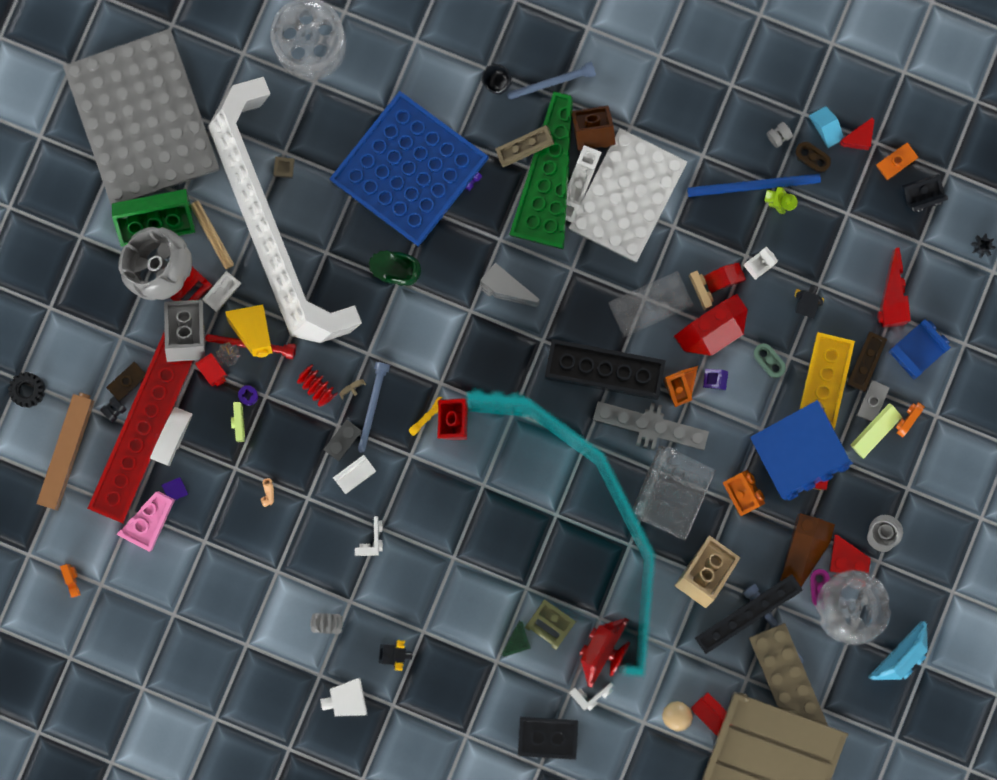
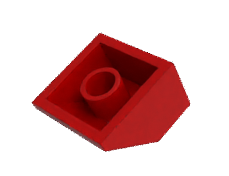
[437,398,468,440]

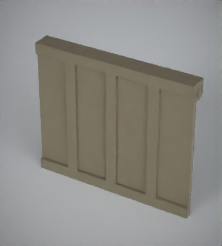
[702,692,848,780]

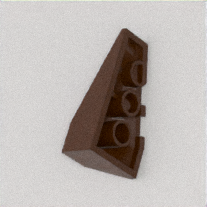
[780,513,835,587]

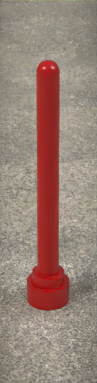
[205,334,296,359]

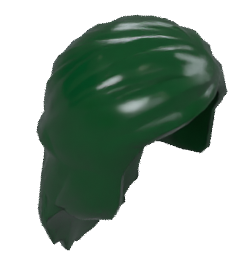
[369,250,421,286]

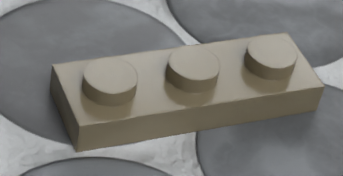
[496,125,555,167]

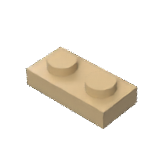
[689,271,714,311]

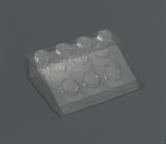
[632,445,716,541]

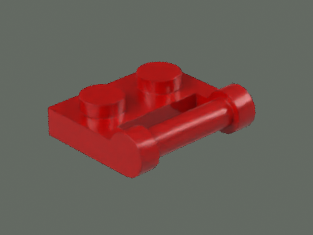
[170,266,213,301]

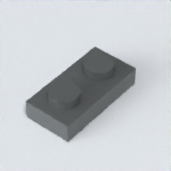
[323,420,362,462]

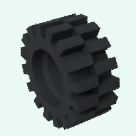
[8,372,45,408]

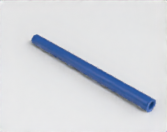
[687,174,821,197]

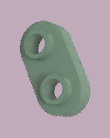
[753,344,786,378]

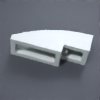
[150,407,193,467]

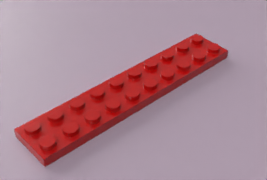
[87,332,194,524]

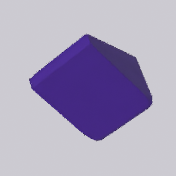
[703,368,728,390]
[162,477,189,501]

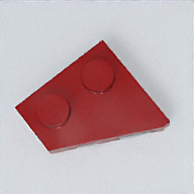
[829,535,871,578]

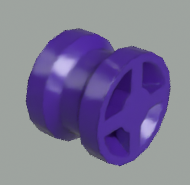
[238,386,258,406]

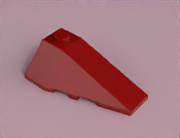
[877,247,911,328]

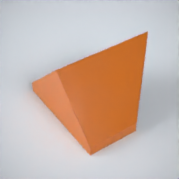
[663,366,698,407]

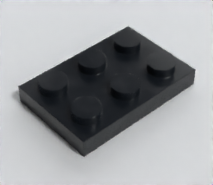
[518,717,578,760]

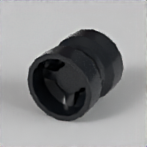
[100,396,127,423]

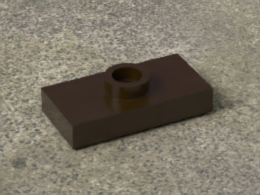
[106,361,146,402]

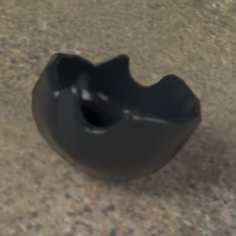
[482,64,512,94]

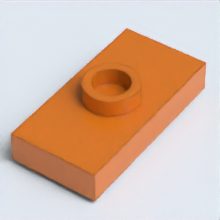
[876,142,919,180]

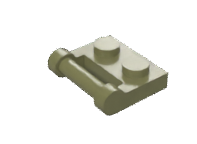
[525,599,576,650]

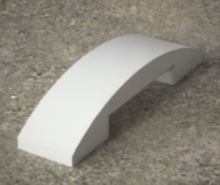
[566,145,602,223]

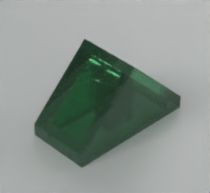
[501,620,531,657]

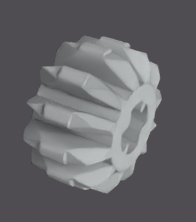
[310,613,343,634]

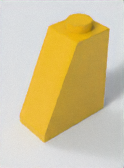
[225,305,272,357]

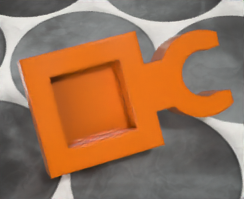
[60,564,81,598]

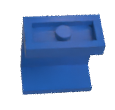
[888,319,951,380]

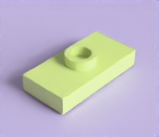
[231,402,245,442]

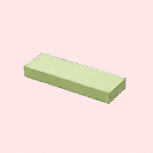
[850,403,902,459]

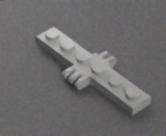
[593,401,709,451]

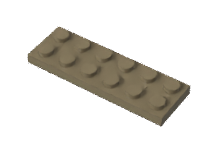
[749,623,828,726]

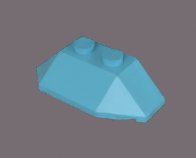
[868,621,928,680]

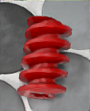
[297,364,338,407]

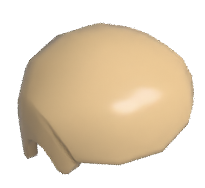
[662,701,693,732]

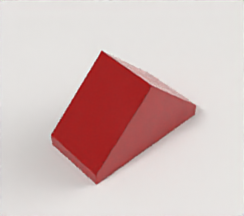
[839,118,874,150]
[704,262,746,294]

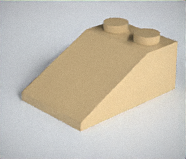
[675,535,740,608]

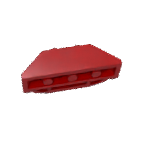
[674,294,748,356]
[579,618,629,688]

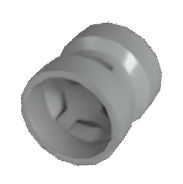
[767,122,793,148]

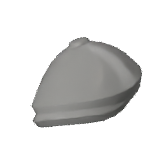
[867,515,903,552]

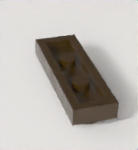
[846,332,887,392]

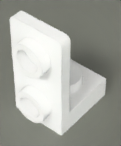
[355,516,383,556]
[569,682,614,711]

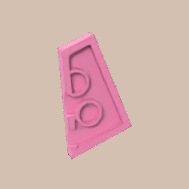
[116,491,175,552]

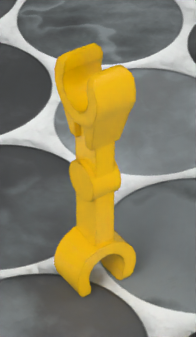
[409,397,442,436]

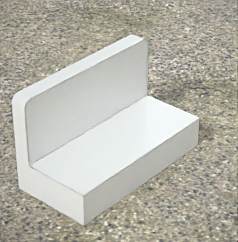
[333,455,376,494]

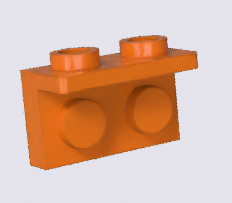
[723,470,765,517]

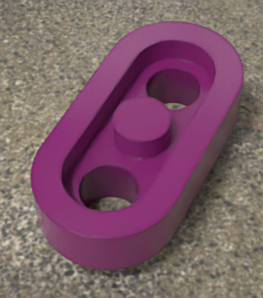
[810,569,831,608]

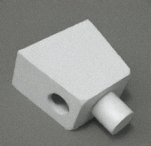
[320,678,368,716]

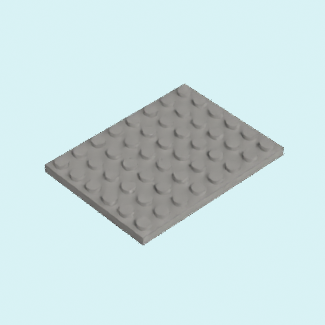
[63,29,220,206]

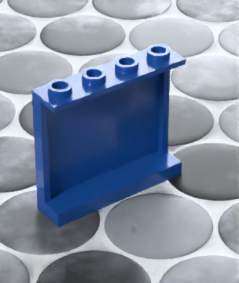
[750,400,853,500]

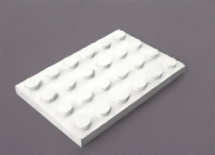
[568,128,687,263]

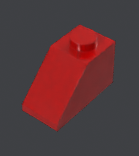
[195,353,228,387]

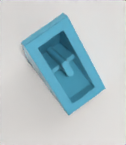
[809,106,844,148]

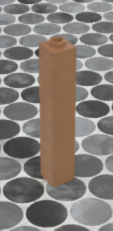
[37,392,95,511]

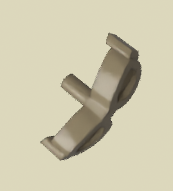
[339,379,367,400]

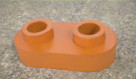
[895,402,925,438]

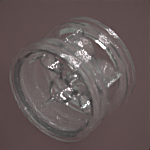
[270,0,346,80]

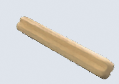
[190,201,234,269]

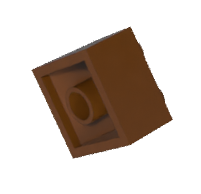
[572,106,616,151]

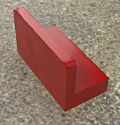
[691,692,731,736]

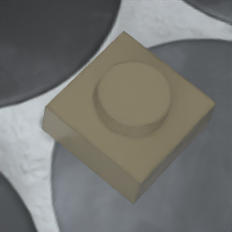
[273,157,295,179]

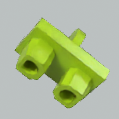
[764,187,798,214]

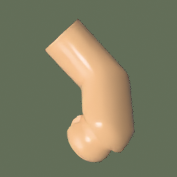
[260,478,274,507]

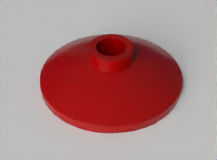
[608,641,630,677]

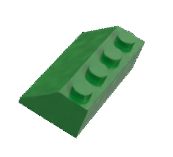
[111,189,196,247]

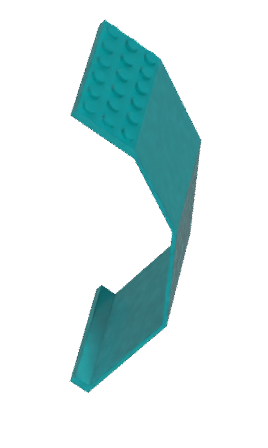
[467,389,655,676]

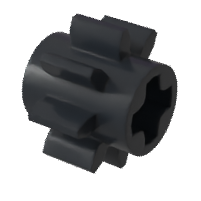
[971,234,996,258]

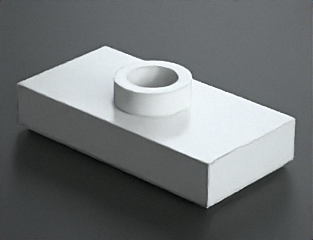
[202,271,242,312]

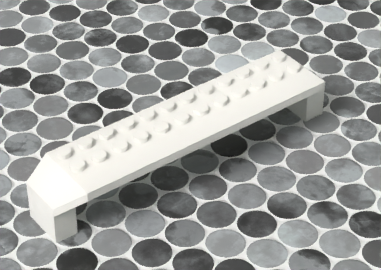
[208,77,362,343]

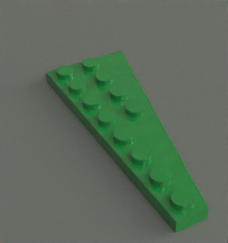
[509,91,573,250]

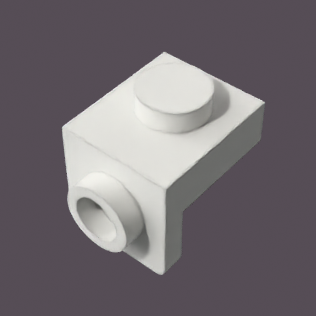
[743,247,778,280]

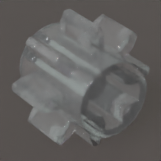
[216,342,241,367]

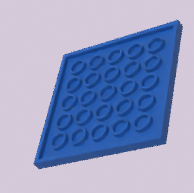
[329,91,489,247]

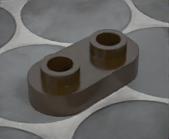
[795,142,831,173]

